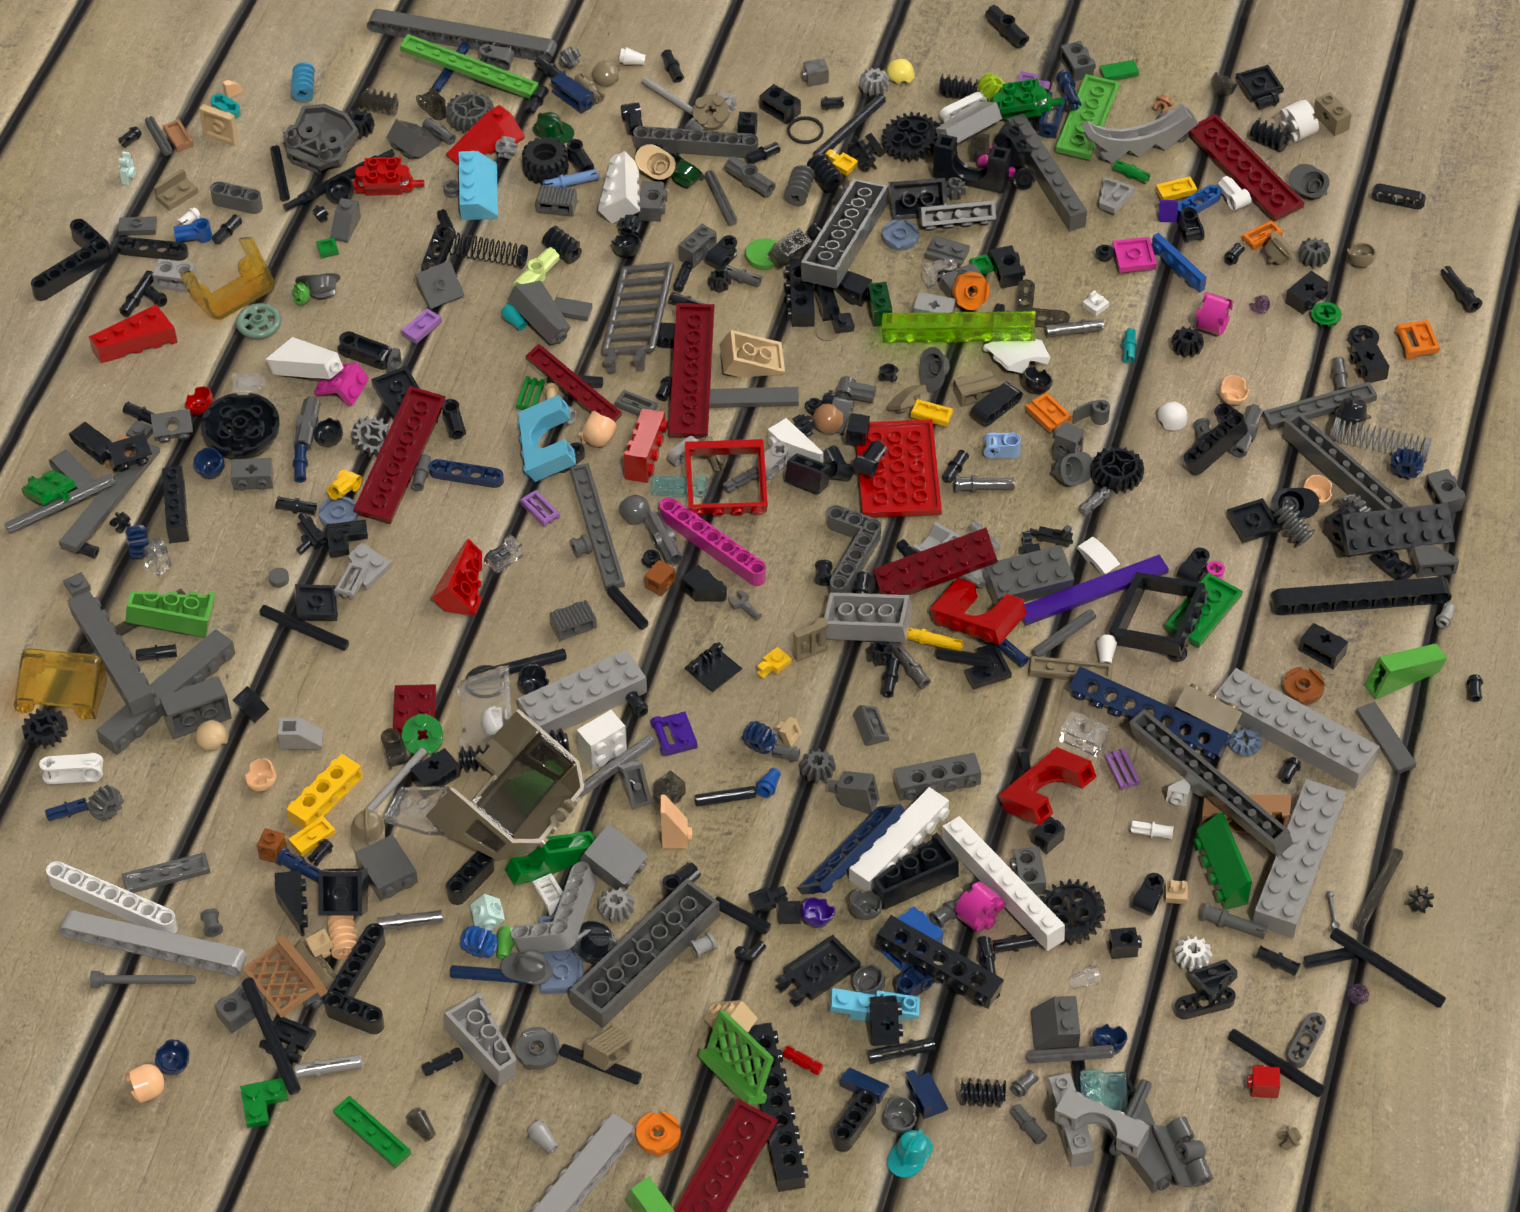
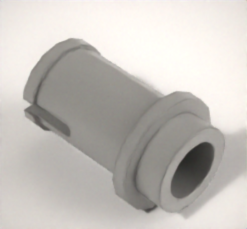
[1436,603,1456,629]

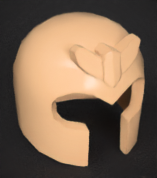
[579,411,617,447]
[125,1064,165,1103]

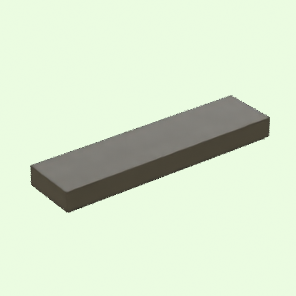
[1029,656,1113,681]

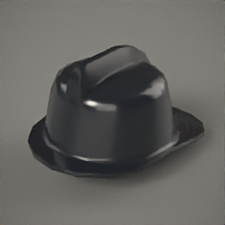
[1335,396,1372,422]
[1271,488,1320,519]

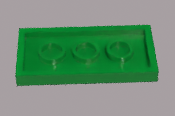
[1165,572,1243,648]

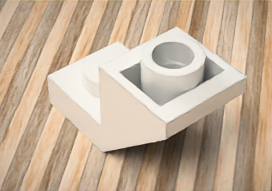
[1166,779,1204,806]

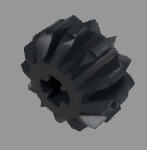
[348,109,375,139]
[1171,326,1204,358]

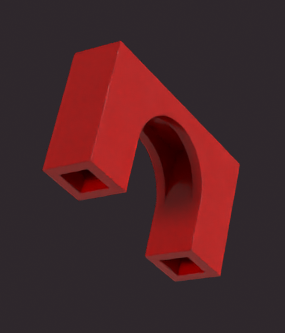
[930,578,1027,645]
[999,747,1097,826]

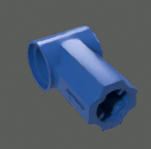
[174,218,213,243]

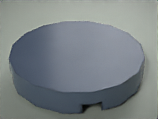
[882,219,919,251]
[319,496,358,527]

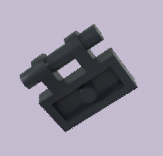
[259,1014,316,1064]

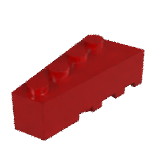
[89,304,178,363]
[624,408,668,483]

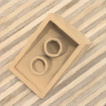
[720,330,785,377]

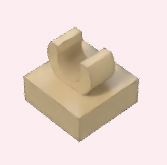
[775,717,802,747]
[1165,880,1188,904]
[306,928,334,958]

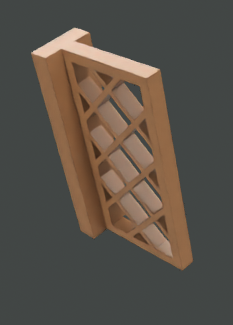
[242,933,328,1018]

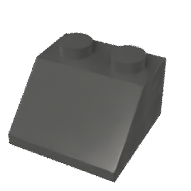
[386,119,442,158]
[1031,996,1080,1049]

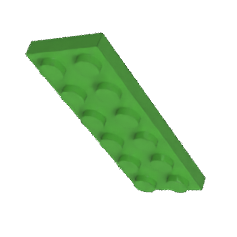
[1055,74,1120,160]

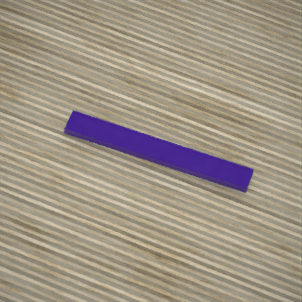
[1022,555,1169,626]

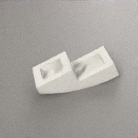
[1077,537,1120,575]

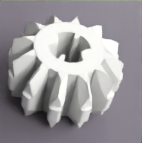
[1174,935,1212,972]

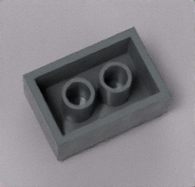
[159,676,232,740]

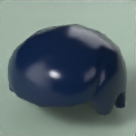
[193,447,225,479]
[1091,1024,1128,1055]
[155,1040,190,1076]

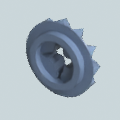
[1229,726,1262,756]

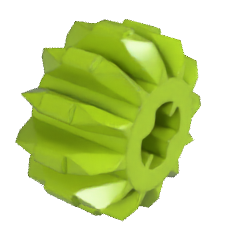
[977,72,1006,102]

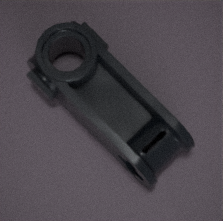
[337,331,392,370]

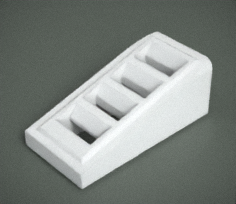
[532,873,563,916]

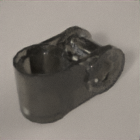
[416,88,447,120]
[381,728,409,770]

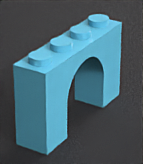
[518,395,576,482]

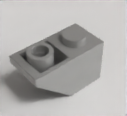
[278,718,323,749]

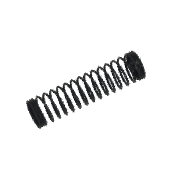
[435,230,528,269]

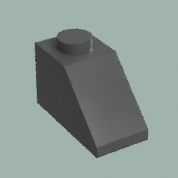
[330,198,361,243]
[1411,545,1459,578]
[618,760,652,809]

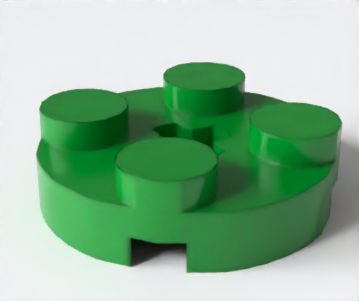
[401,714,443,756]

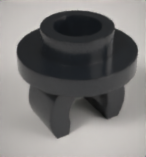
[109,511,132,533]

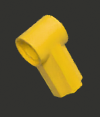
[326,469,362,501]

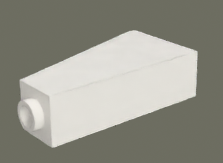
[266,337,343,379]

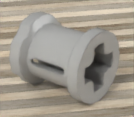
[689,932,717,958]

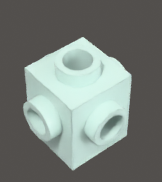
[470,894,505,931]

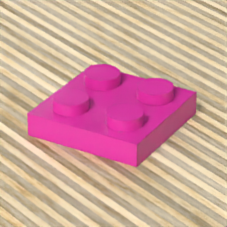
[1112,237,1157,273]

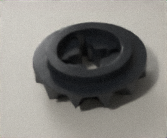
[1348,325,1379,344]

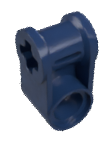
[895,966,936,997]

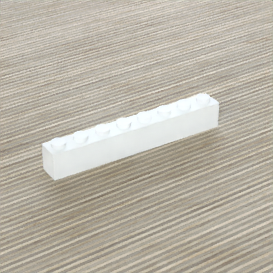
[942,816,1065,951]

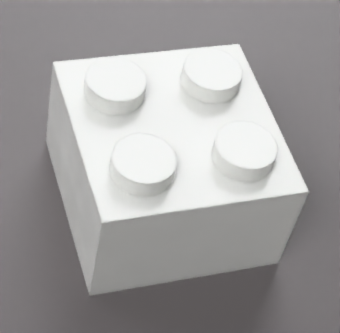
[577,710,627,770]

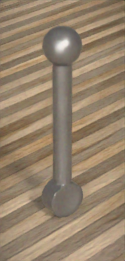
[1326,891,1340,930]

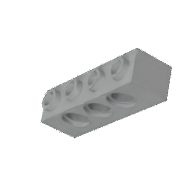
[1047,1073,1094,1168]

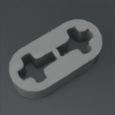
[667,436,699,466]

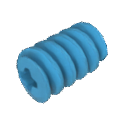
[291,62,315,102]

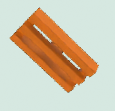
[1241,220,1283,250]

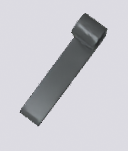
[827,505,881,593]

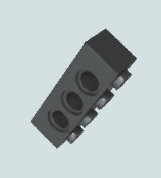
[893,752,981,801]

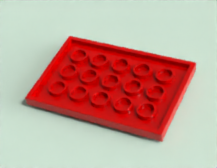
[856,419,942,518]

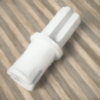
[1131,821,1174,840]

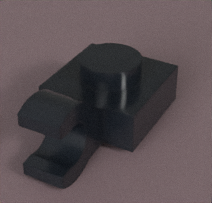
[1019,531,1041,555]
[748,886,788,915]

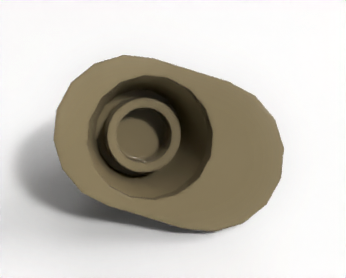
[1264,231,1292,264]
[351,807,385,852]

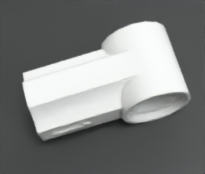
[1217,176,1251,211]

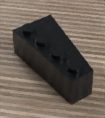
[873,832,959,910]

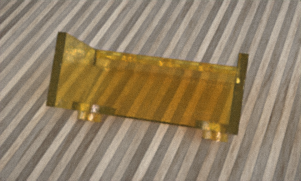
[179,237,275,320]

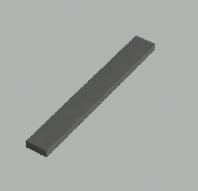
[59,444,160,552]
[570,463,625,591]

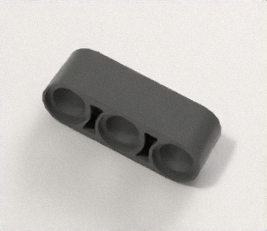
[210,181,263,214]
[49,450,95,491]

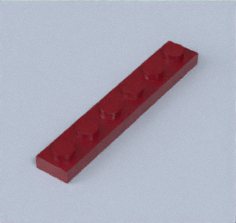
[525,344,622,422]

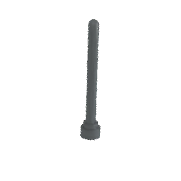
[90,971,197,988]

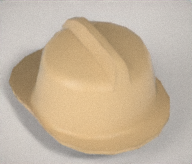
[635,144,676,180]

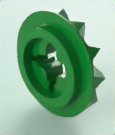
[1311,302,1342,327]

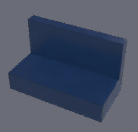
[905,1069,948,1119]

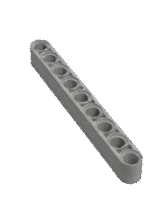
[59,910,247,976]

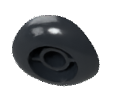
[571,921,618,964]

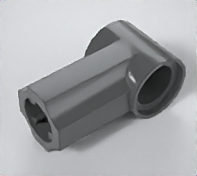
[836,376,876,403]

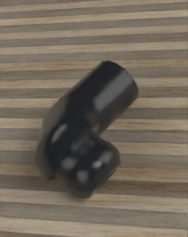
[734,940,766,962]

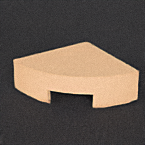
[222,80,243,98]

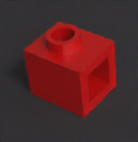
[1247,1065,1280,1098]

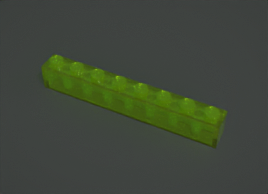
[882,311,1036,343]

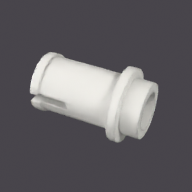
[176,207,201,226]

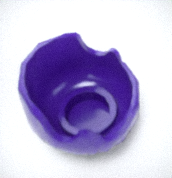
[801,897,835,928]

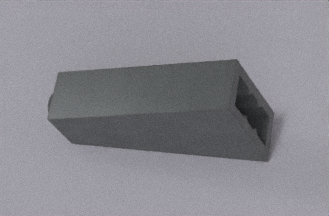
[507,281,571,344]
[1106,1101,1173,1193]

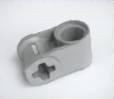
[753,442,789,479]

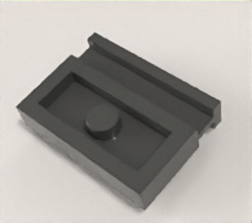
[925,235,970,269]

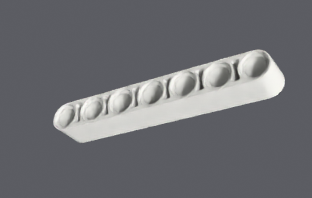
[46,861,178,933]

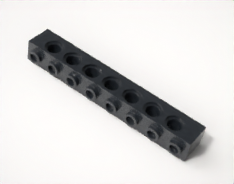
[747,1022,809,1192]

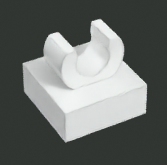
[1082,290,1109,316]

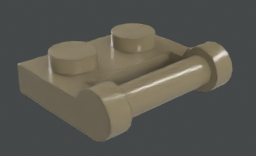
[793,618,828,662]

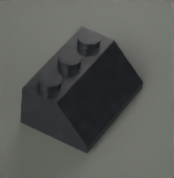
[888,178,947,219]

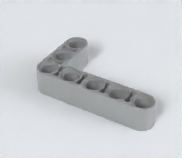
[511,861,596,952]

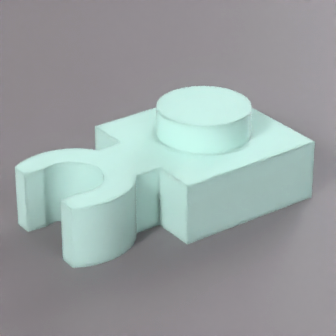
[119,152,136,185]

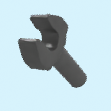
[729,590,762,620]

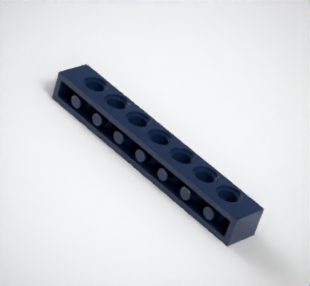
[1069,666,1231,760]

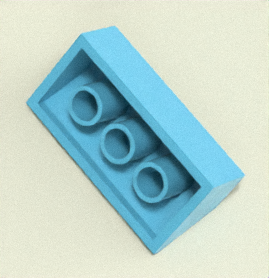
[459,151,498,220]

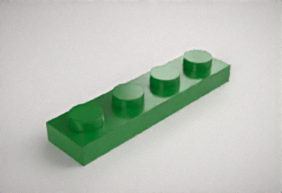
[333,1096,411,1168]

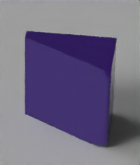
[1158,199,1178,222]

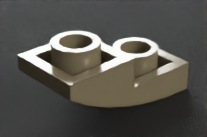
[888,384,927,413]

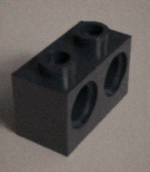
[759,84,801,125]

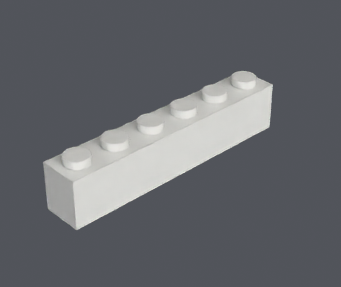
[849,787,949,892]

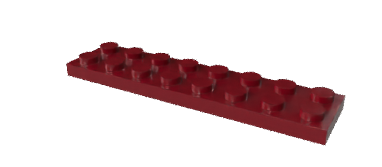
[1188,114,1305,222]
[669,303,715,438]
[354,386,446,524]

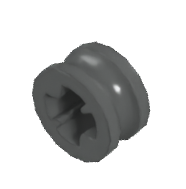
[443,180,459,198]

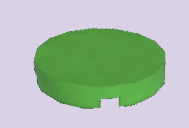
[746,238,783,270]

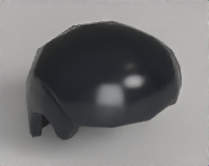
[326,174,354,204]
[611,233,641,258]
[1023,366,1053,393]
[313,417,343,447]
[518,664,549,695]

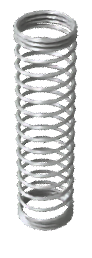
[1330,416,1432,463]

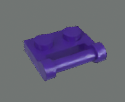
[650,711,698,756]

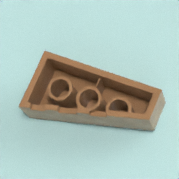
[1200,795,1292,835]

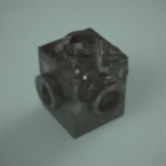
[653,770,686,805]

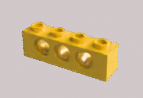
[286,754,363,829]

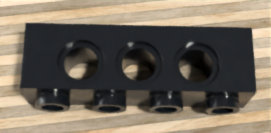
[785,258,815,327]
[162,466,190,544]

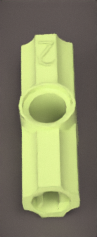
[513,247,560,287]

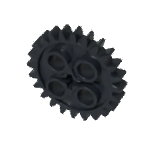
[881,112,939,162]
[1039,879,1106,946]

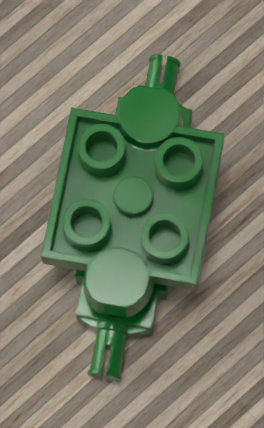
[993,78,1063,120]

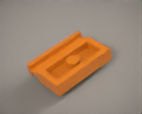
[1025,392,1072,433]

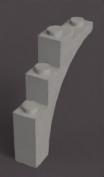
[1082,104,1199,164]

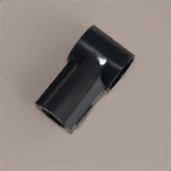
[621,102,643,136]
[567,139,594,173]
[442,399,466,440]
[853,440,887,478]
[823,445,854,481]
[662,862,701,899]

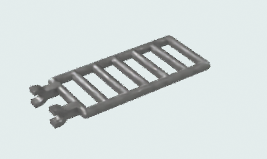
[601,262,674,374]

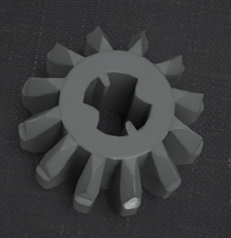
[1298,237,1331,268]
[800,748,836,784]
[86,784,124,821]

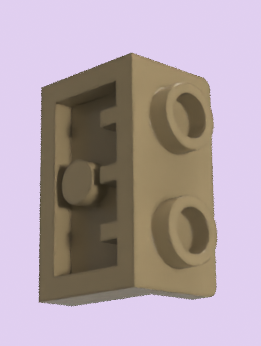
[154,169,199,211]

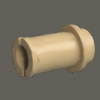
[544,383,559,400]

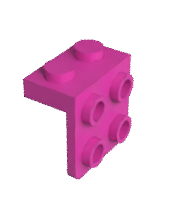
[314,362,369,406]

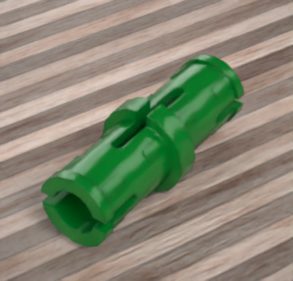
[1113,159,1151,184]

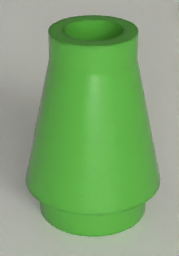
[496,926,515,960]

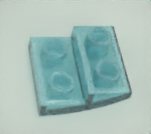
[1080,1069,1128,1112]

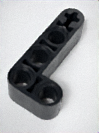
[1183,403,1249,475]

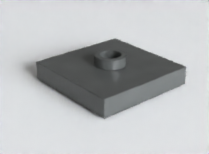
[415,260,464,310]

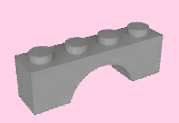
[1055,1089,1149,1158]

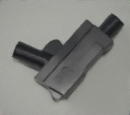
[296,513,327,555]
[1029,525,1073,548]

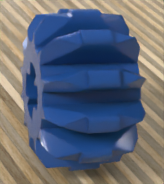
[460,926,498,958]

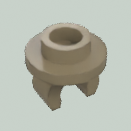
[1277,1125,1302,1150]

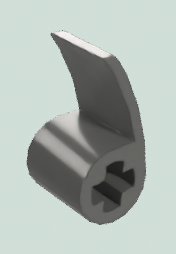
[832,397,854,435]
[1072,400,1110,425]

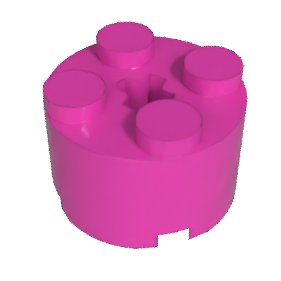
[1195,292,1233,336]
[955,882,1006,932]

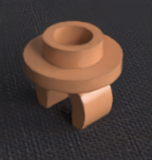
[1154,94,1173,114]

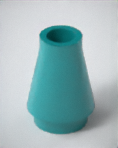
[501,303,527,331]

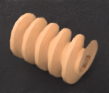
[327,915,357,960]

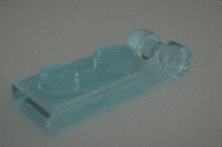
[651,475,708,498]

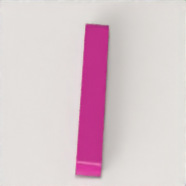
[660,498,766,586]

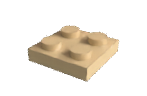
[199,104,239,146]

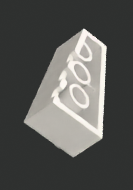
[598,151,640,223]

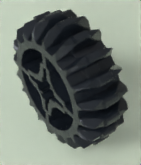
[1091,445,1145,494]

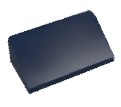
[840,1068,890,1104]

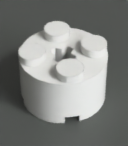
[1279,100,1319,143]

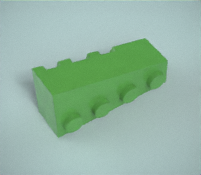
[125,591,215,638]

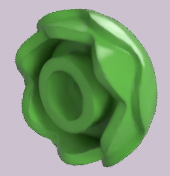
[292,282,310,306]

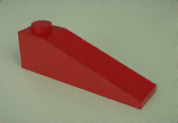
[446,105,525,165]
[431,539,482,616]

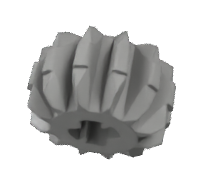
[859,67,890,97]
[599,887,635,924]

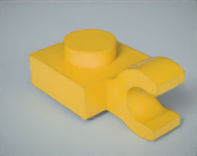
[825,149,858,176]
[757,647,792,679]

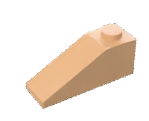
[661,795,692,849]

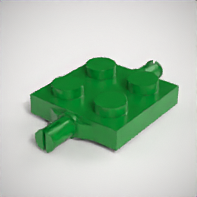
[21,470,76,505]

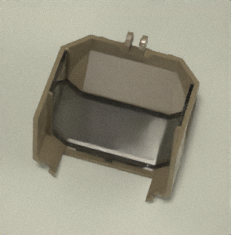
[426,709,585,861]

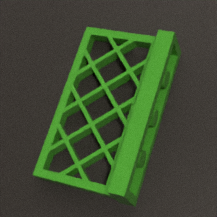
[698,1010,774,1105]

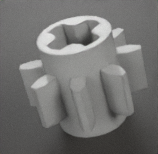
[495,136,518,159]

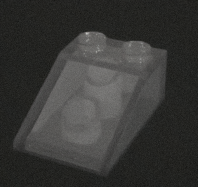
[383,786,450,836]

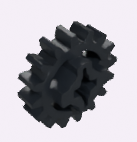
[22,707,68,749]

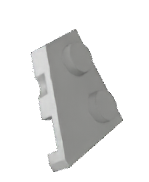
[1099,177,1135,214]
[348,543,392,591]

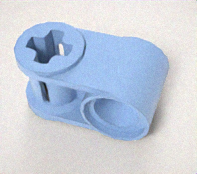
[984,432,1021,459]

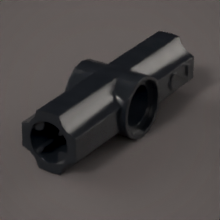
[985,5,1029,48]

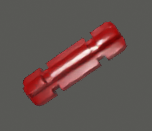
[782,1045,823,1075]

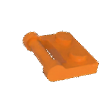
[1395,320,1440,360]

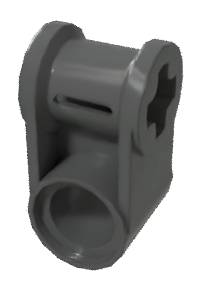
[479,44,515,71]

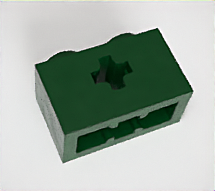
[867,282,892,327]

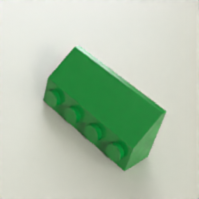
[1193,812,1252,909]

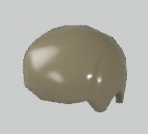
[592,61,619,87]
[1347,243,1377,267]

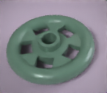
[236,303,281,339]

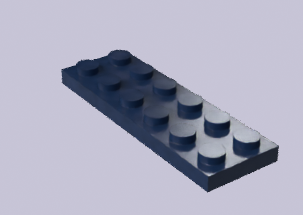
[797,804,905,895]

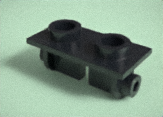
[848,135,877,172]

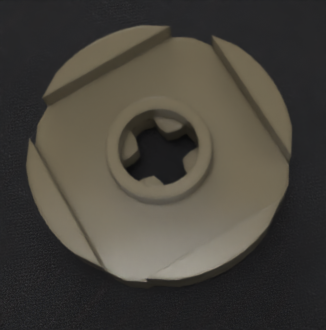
[693,94,729,131]

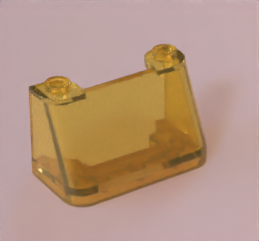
[14,648,107,719]

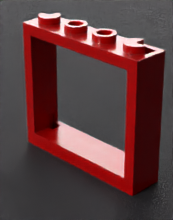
[684,439,768,517]

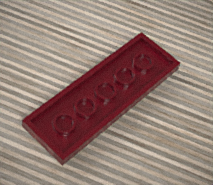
[873,527,998,595]
[674,1099,778,1212]

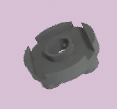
[515,1027,560,1070]

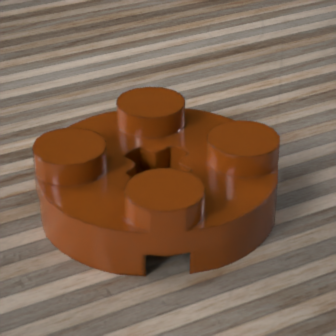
[1282,667,1324,706]

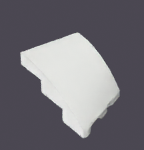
[983,338,1050,373]

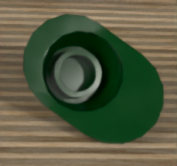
[533,112,574,143]
[671,152,705,187]

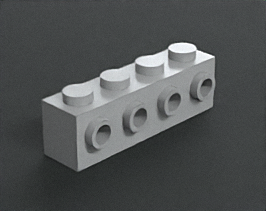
[918,200,996,229]

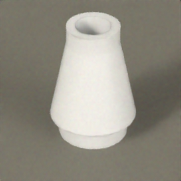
[619,47,646,65]
[1097,635,1117,664]

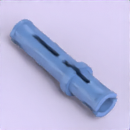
[543,168,599,188]

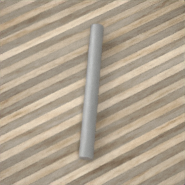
[641,77,693,116]
[367,747,427,811]

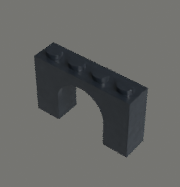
[933,133,1011,193]

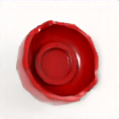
[184,386,214,416]

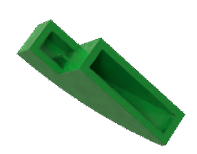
[505,831,595,885]

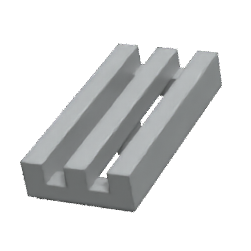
[334,562,369,600]

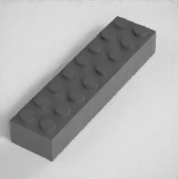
[801,178,888,289]
[569,879,720,1028]

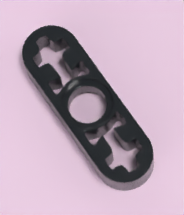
[1371,184,1426,209]
[1174,987,1236,1020]

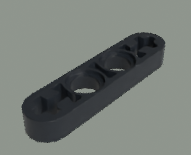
[116,237,189,261]

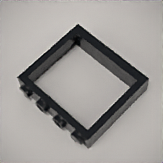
[1109,572,1209,657]

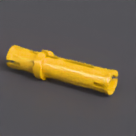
[907,627,964,651]

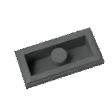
[853,705,889,746]

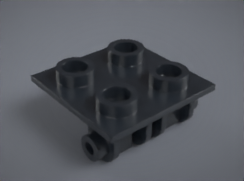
[684,642,742,692]

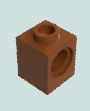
[645,560,675,597]
[257,828,287,864]

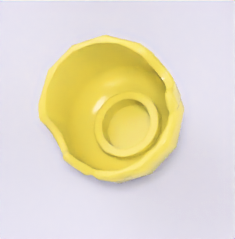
[886,59,915,85]

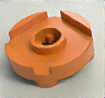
[952,272,990,310]
[636,1112,681,1157]

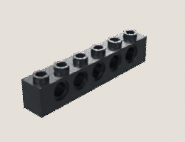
[876,915,1004,1009]

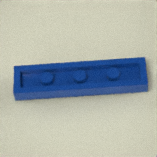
[1152,232,1207,293]

